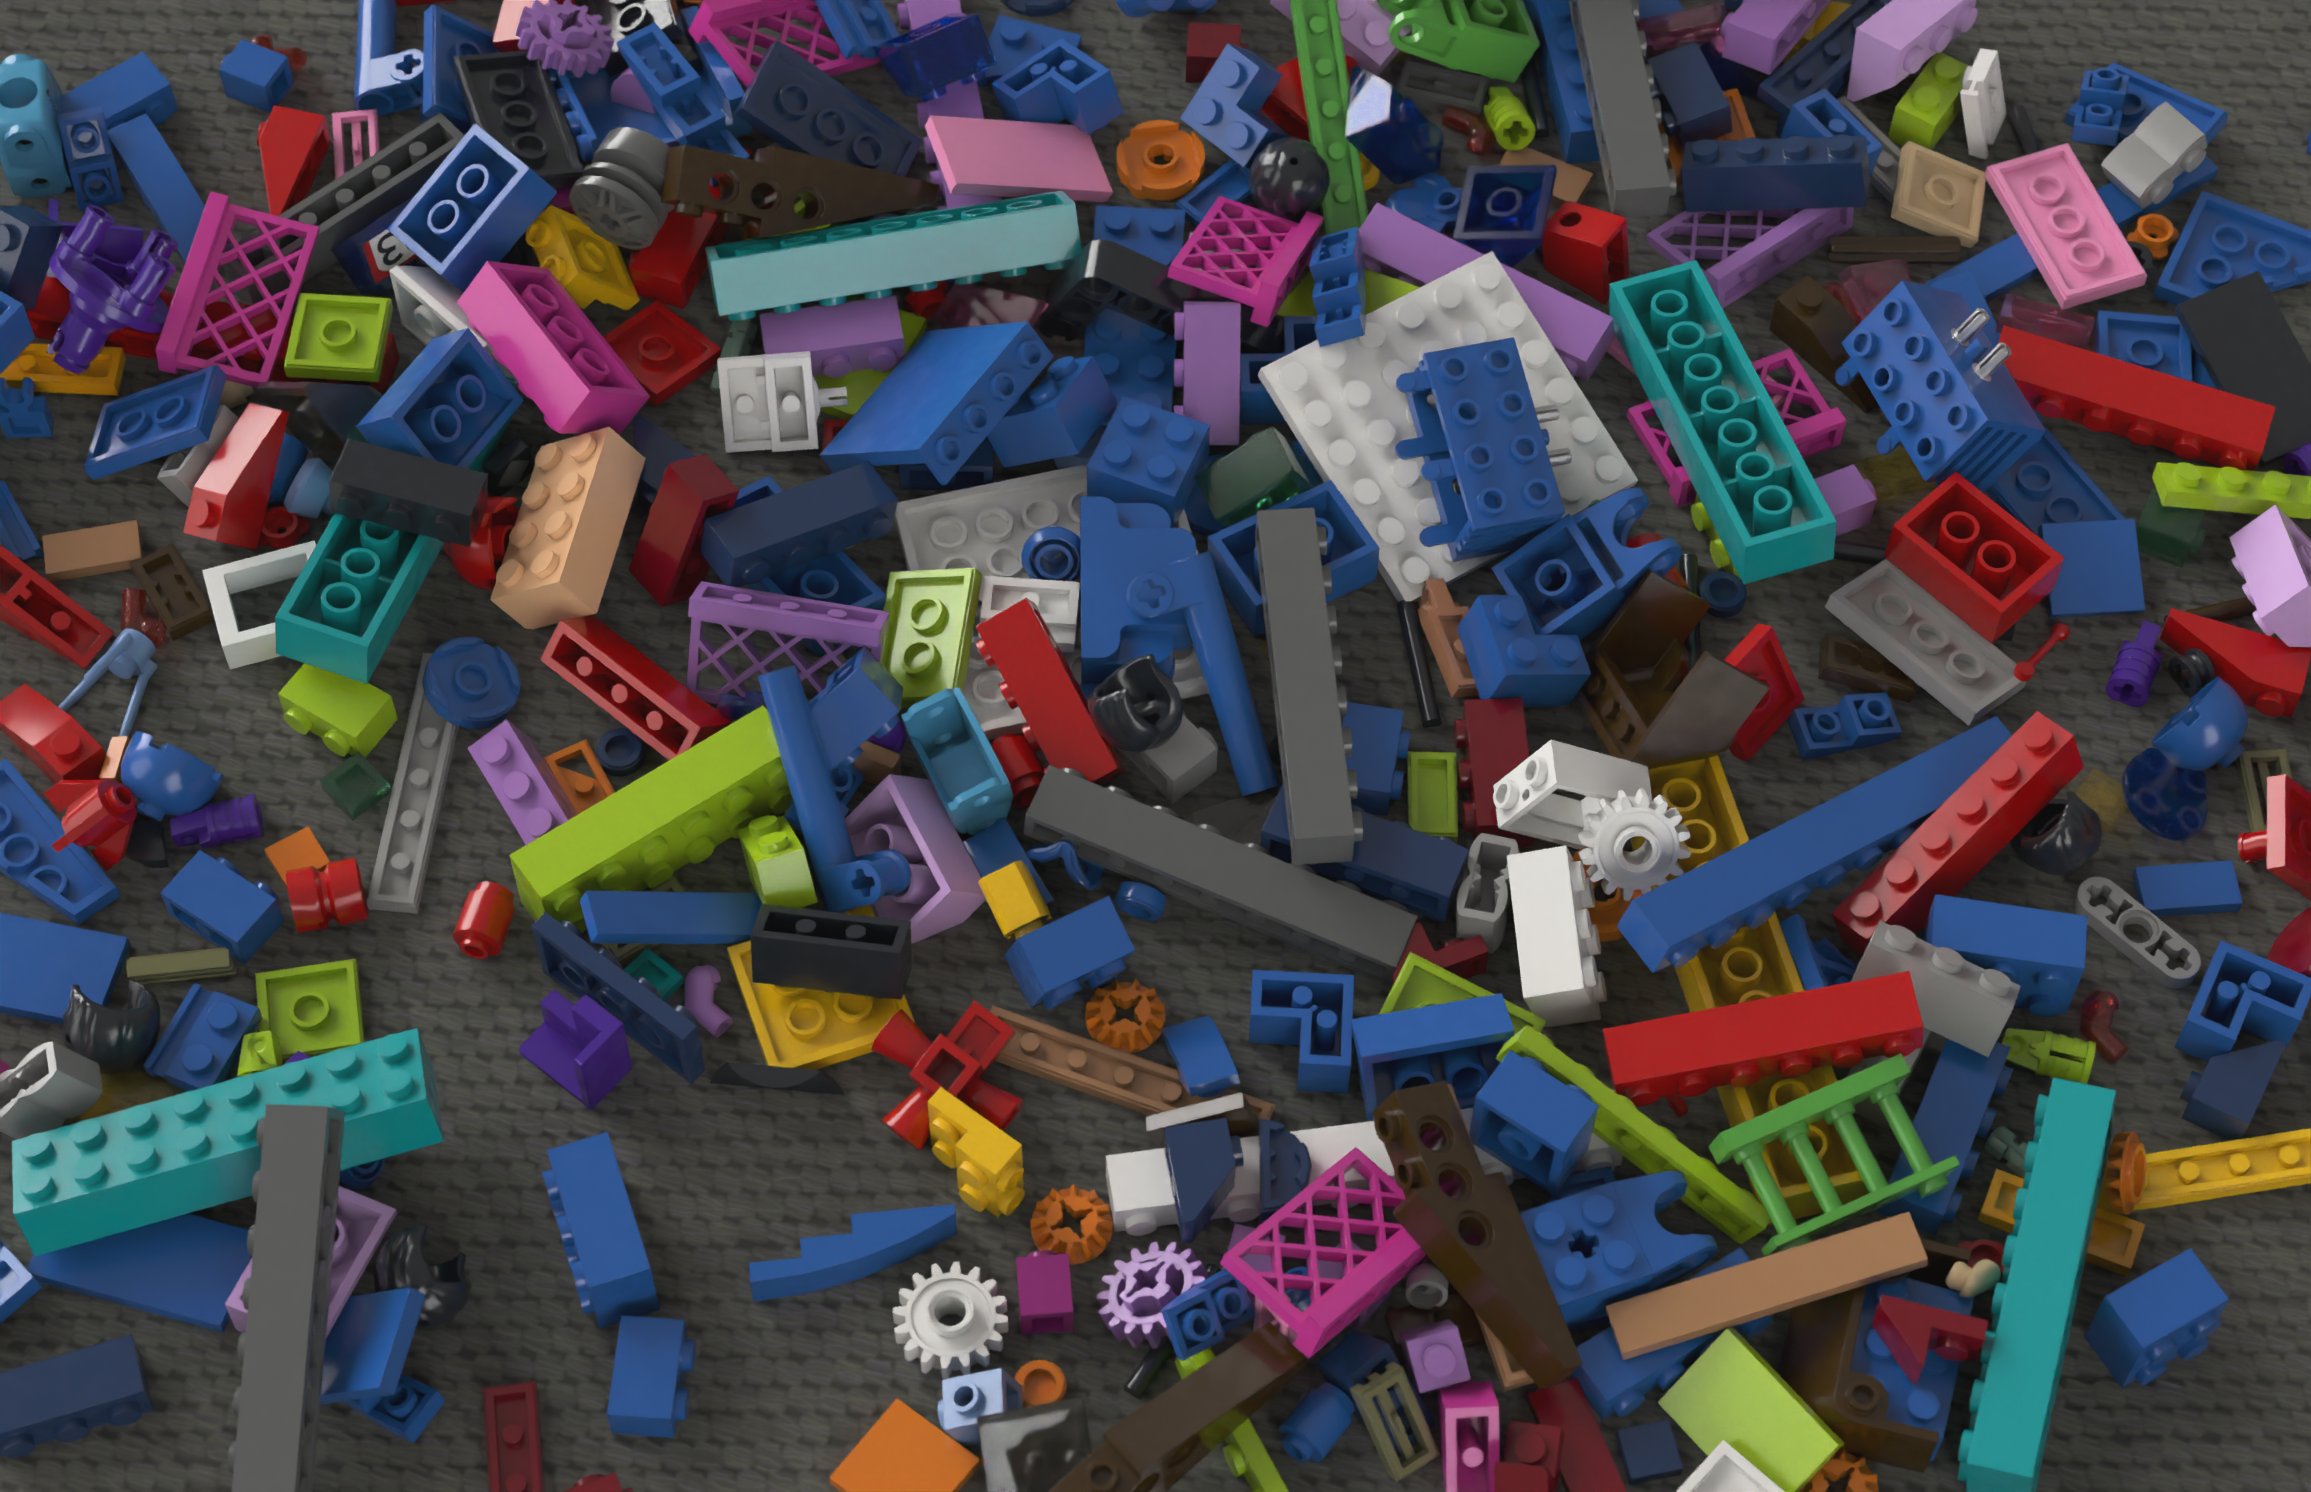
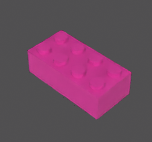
[457,261,650,436]

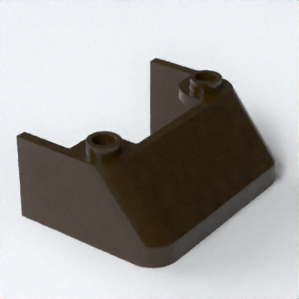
[1575,569,1769,770]
[1778,1238,1971,1473]

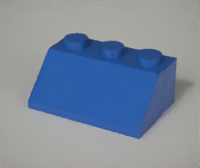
[356,328,524,469]
[1351,993,1514,1122]

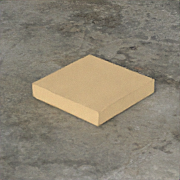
[1891,141,1986,248]

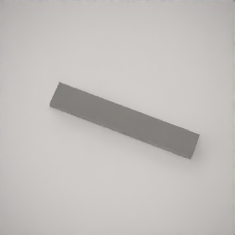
[367,653,459,914]

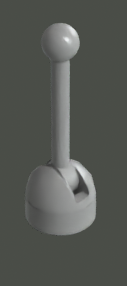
[1406,1257,1448,1309]

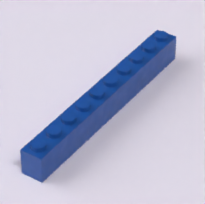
[1617,716,2012,973]

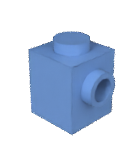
[938,1368,1024,1446]

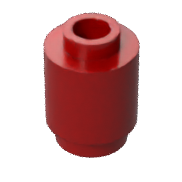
[991,734,1045,808]
[453,881,515,959]

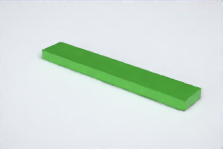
[1290,0,1368,235]

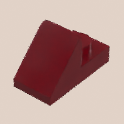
[1391,920,1489,989]
[1872,1295,1988,1384]
[1494,1421,1565,1492]

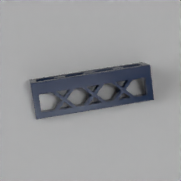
[1756,0,1892,138]

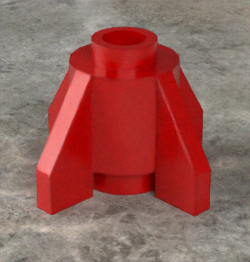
[43,779,137,871]

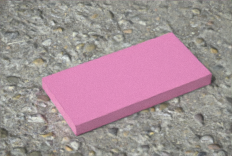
[925,115,1113,202]
[1985,143,2147,310]

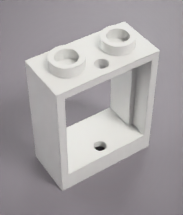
[202,540,316,669]
[1493,740,1652,850]

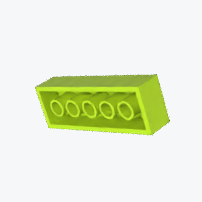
[509,706,792,933]

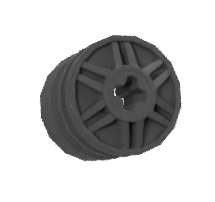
[569,127,675,249]

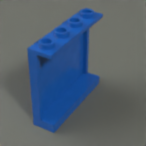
[548,6,753,163]
[819,321,1054,485]

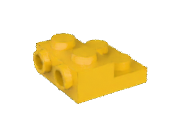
[525,205,640,311]
[927,1087,1025,1217]

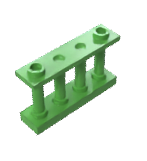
[1708,1054,1960,1257]

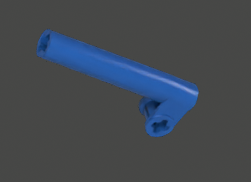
[354,0,423,115]
[1126,551,1279,796]
[758,665,911,913]

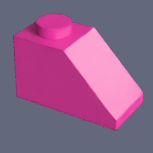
[1438,1381,1500,1492]

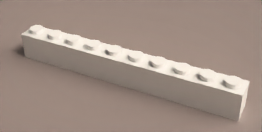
[1106,1090,1623,1236]

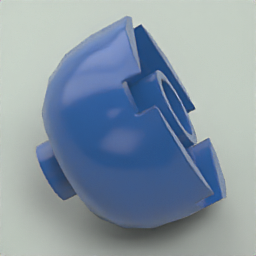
[2151,677,2248,771]
[120,731,224,822]

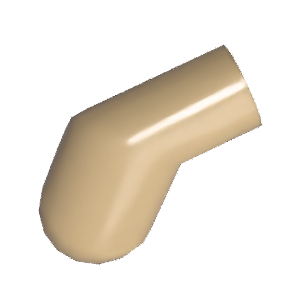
[1946,1259,2001,1298]

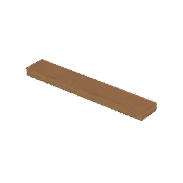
[990,1006,1276,1120]
[1605,1212,1928,1360]

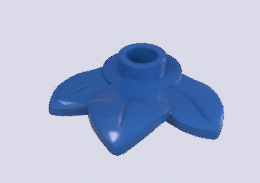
[1383,173,1472,234]

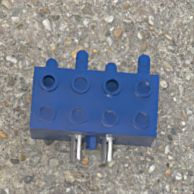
[1835,280,2046,493]
[1395,337,1572,562]

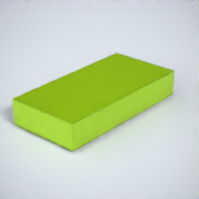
[1407,751,1458,843]

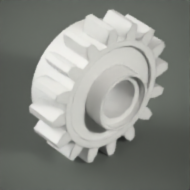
[1578,789,1691,901]
[893,1262,1009,1379]

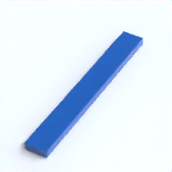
[1922,156,2219,302]

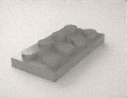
[1825,559,2027,726]

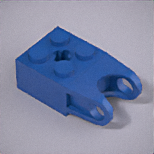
[1491,488,1682,641]
[1520,1171,1718,1326]

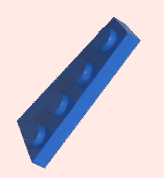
[0,758,120,925]

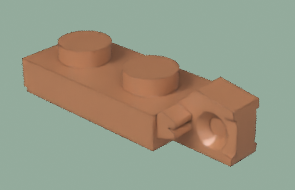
[1418,578,1479,698]

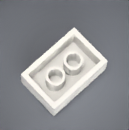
[1507,845,1607,1027]

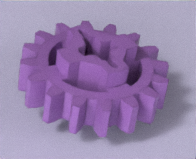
[515,0,614,77]
[1097,1242,1209,1349]

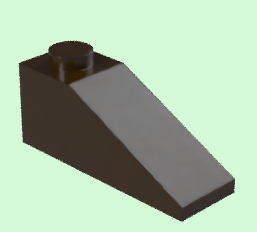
[1769,275,1889,414]

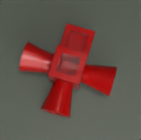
[871,1000,1024,1152]

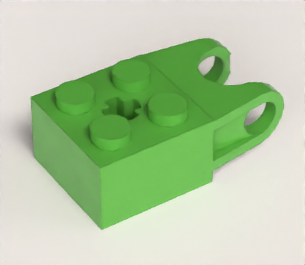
[1376,0,1540,83]

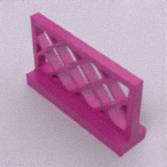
[688,0,884,88]
[156,191,319,390]
[1167,196,1324,327]
[1627,348,1846,507]
[1220,1147,1428,1358]

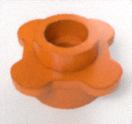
[2126,214,2179,260]

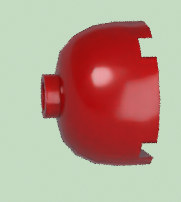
[444,497,520,591]

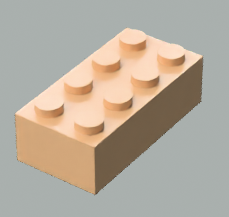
[490,427,646,630]

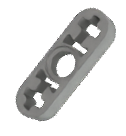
[2074,877,2201,989]

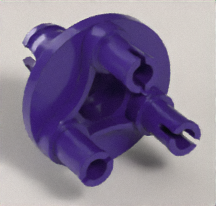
[47,204,179,374]

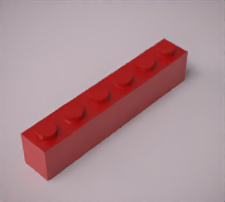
[1997,325,2276,471]
[1831,711,2084,957]
[1603,971,1924,1107]

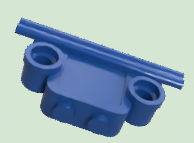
[1080,496,1196,700]

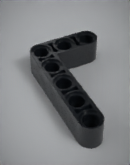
[1038,239,1284,354]

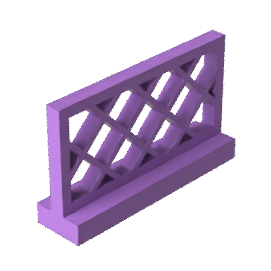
[1647,207,1854,309]
[686,581,890,710]

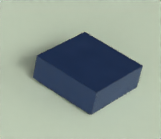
[1616,1419,1683,1485]

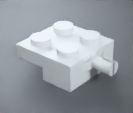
[717,351,848,453]

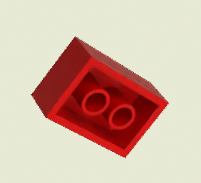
[1884,472,2065,644]

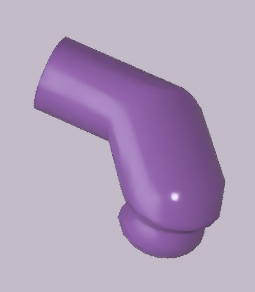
[684,965,733,1038]

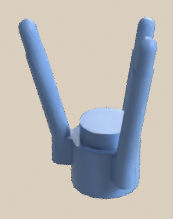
[58,628,158,737]

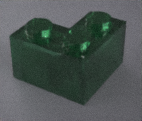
[1194,426,1322,528]

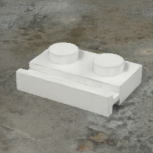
[1960,49,2006,159]
[978,576,1080,652]

